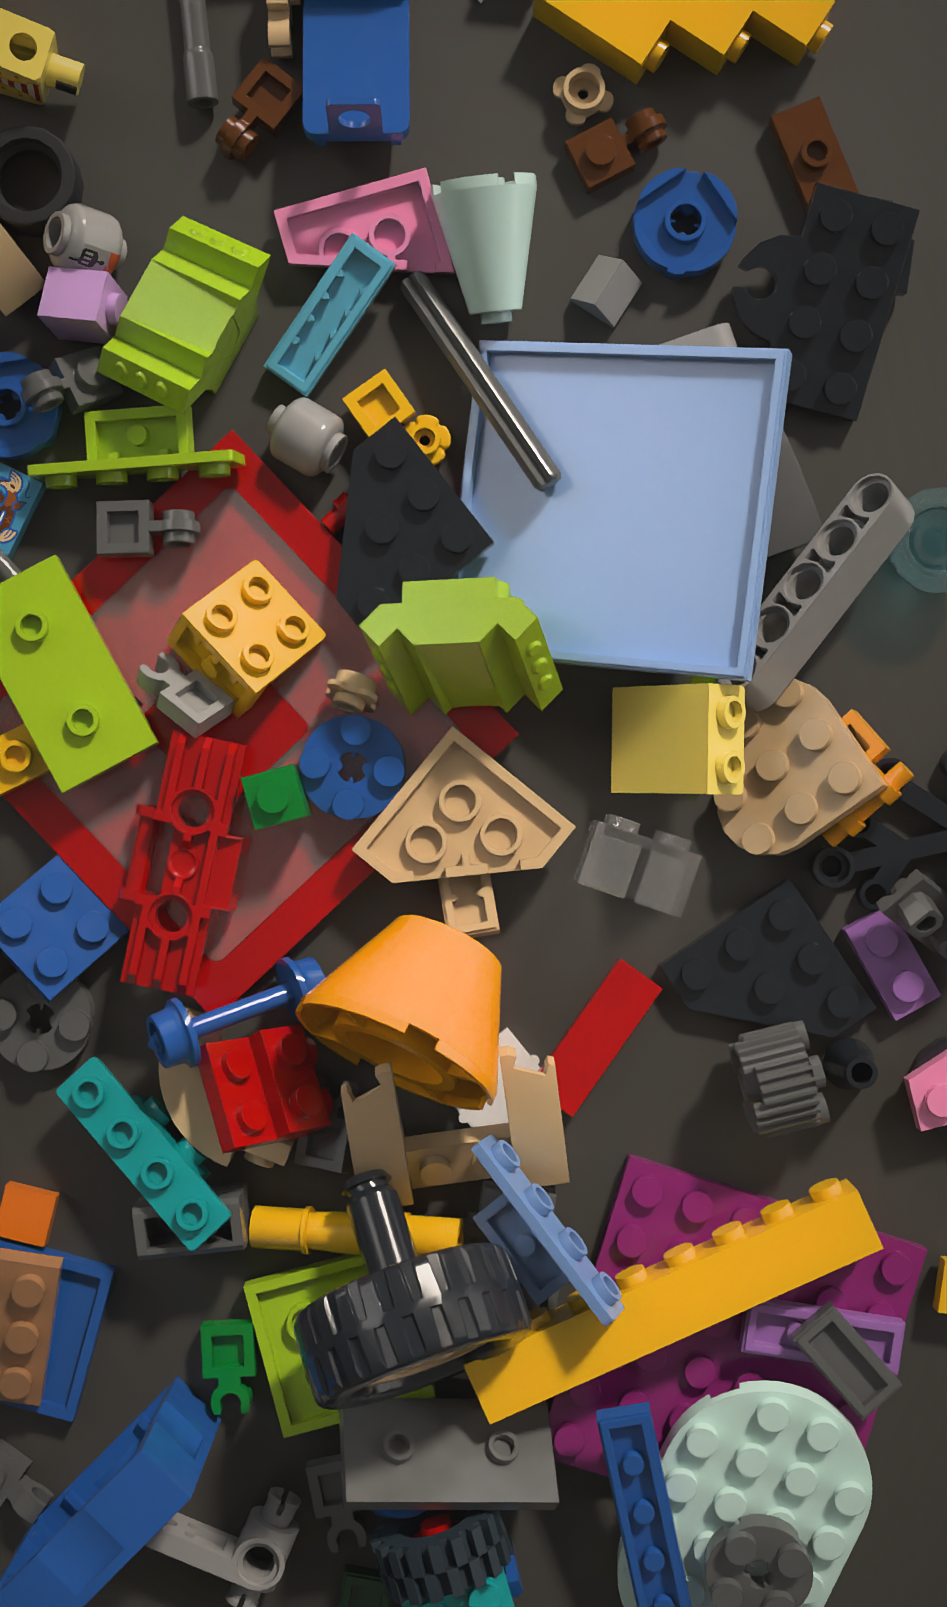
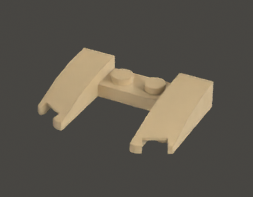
[341,1046,570,1206]

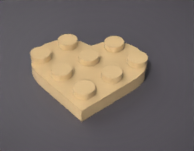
[714,678,889,856]

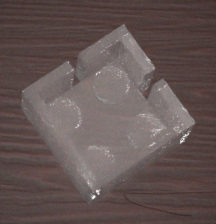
[571,813,702,918]

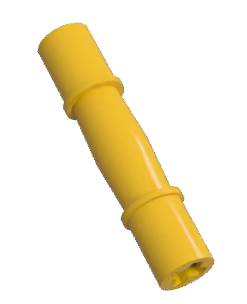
[249,1205,464,1256]

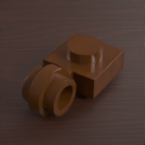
[215,56,303,162]
[564,107,668,194]

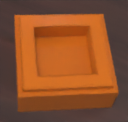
[0,1181,60,1247]

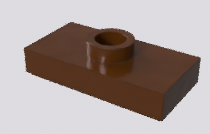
[768,96,859,214]

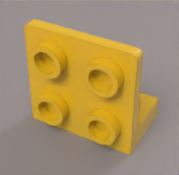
[166,560,326,719]

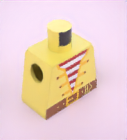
[0,8,85,105]

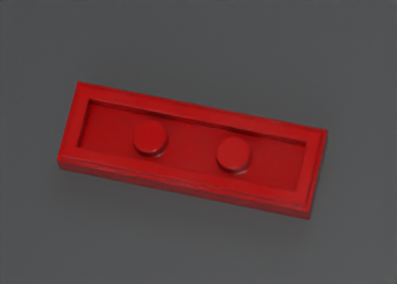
[538,958,663,1117]

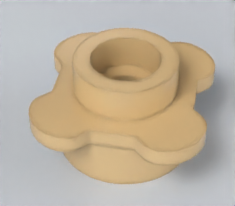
[553,63,614,126]
[325,670,378,715]

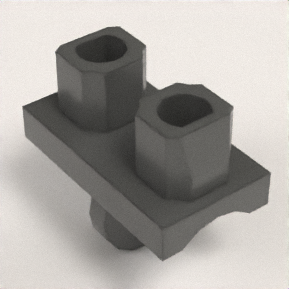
[876,869,947,959]

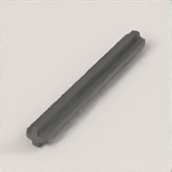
[400,271,561,492]

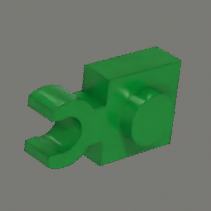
[200,1318,258,1415]

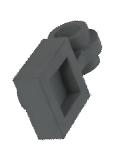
[20,345,124,415]
[97,500,200,559]

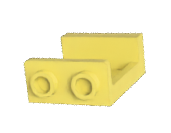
[611,683,746,795]

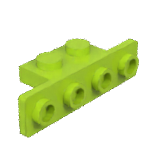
[27,405,245,490]

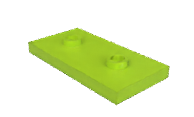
[0,554,159,794]

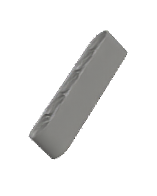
[716,473,915,711]

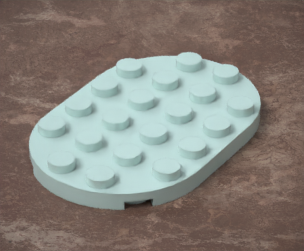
[617,1380,872,1607]

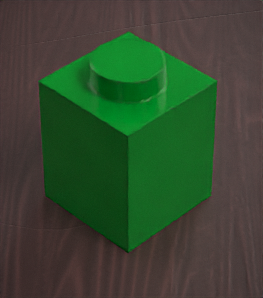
[241,764,312,830]

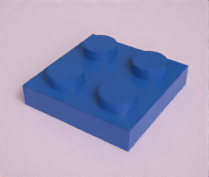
[0,855,129,1004]

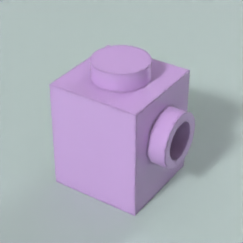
[37,266,128,344]

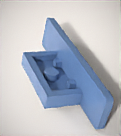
[471,1134,624,1327]

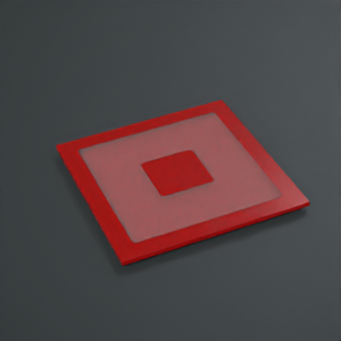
[0,429,519,1012]

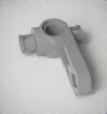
[145,1487,301,1607]

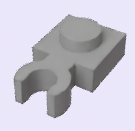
[136,652,235,738]

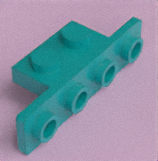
[56,1057,232,1251]

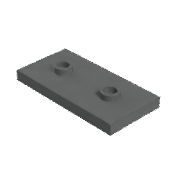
[339,1398,559,1510]

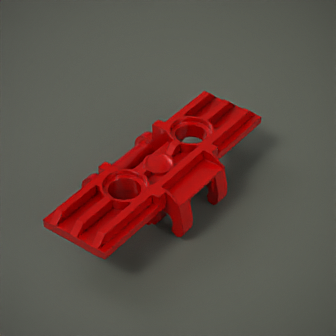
[118,730,251,997]

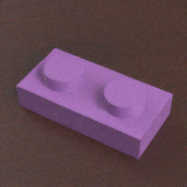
[841,910,941,1021]

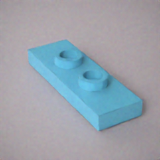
[263,232,397,397]

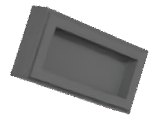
[789,1300,903,1421]

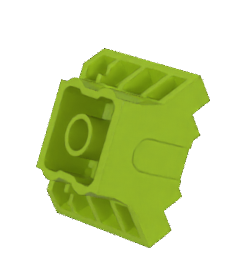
[97,216,271,414]
[359,577,563,715]

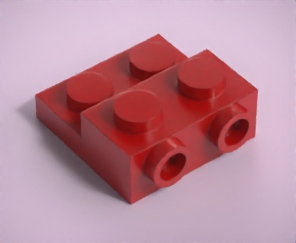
[198,1024,333,1154]

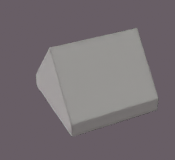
[570,255,642,329]

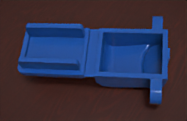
[303,0,410,146]

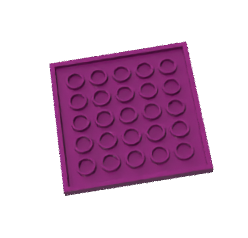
[548,1153,928,1477]

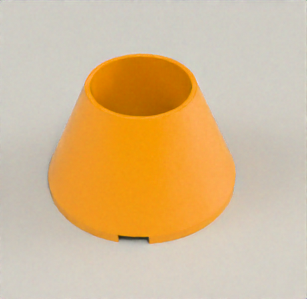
[296,915,502,1110]

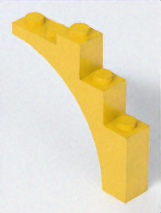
[533,0,835,85]

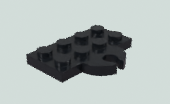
[731,182,920,421]

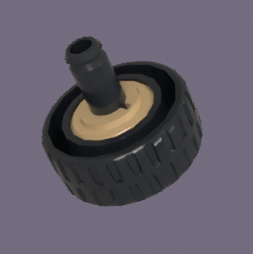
[293,1169,532,1410]

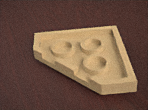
[351,726,576,883]

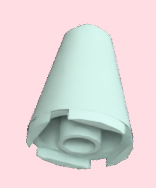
[430,172,537,325]

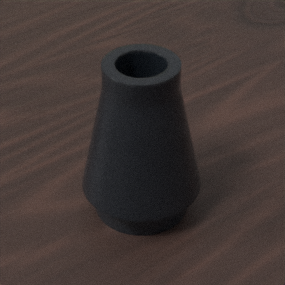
[823,1038,878,1090]

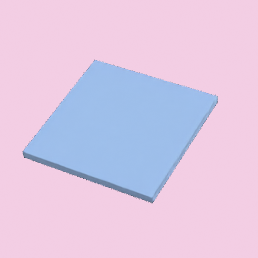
[451,340,792,682]

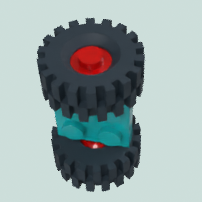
[370,1510,515,1607]

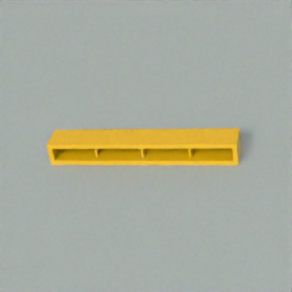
[463,1178,884,1425]

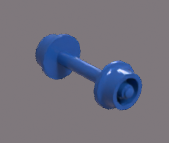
[146,957,326,1068]

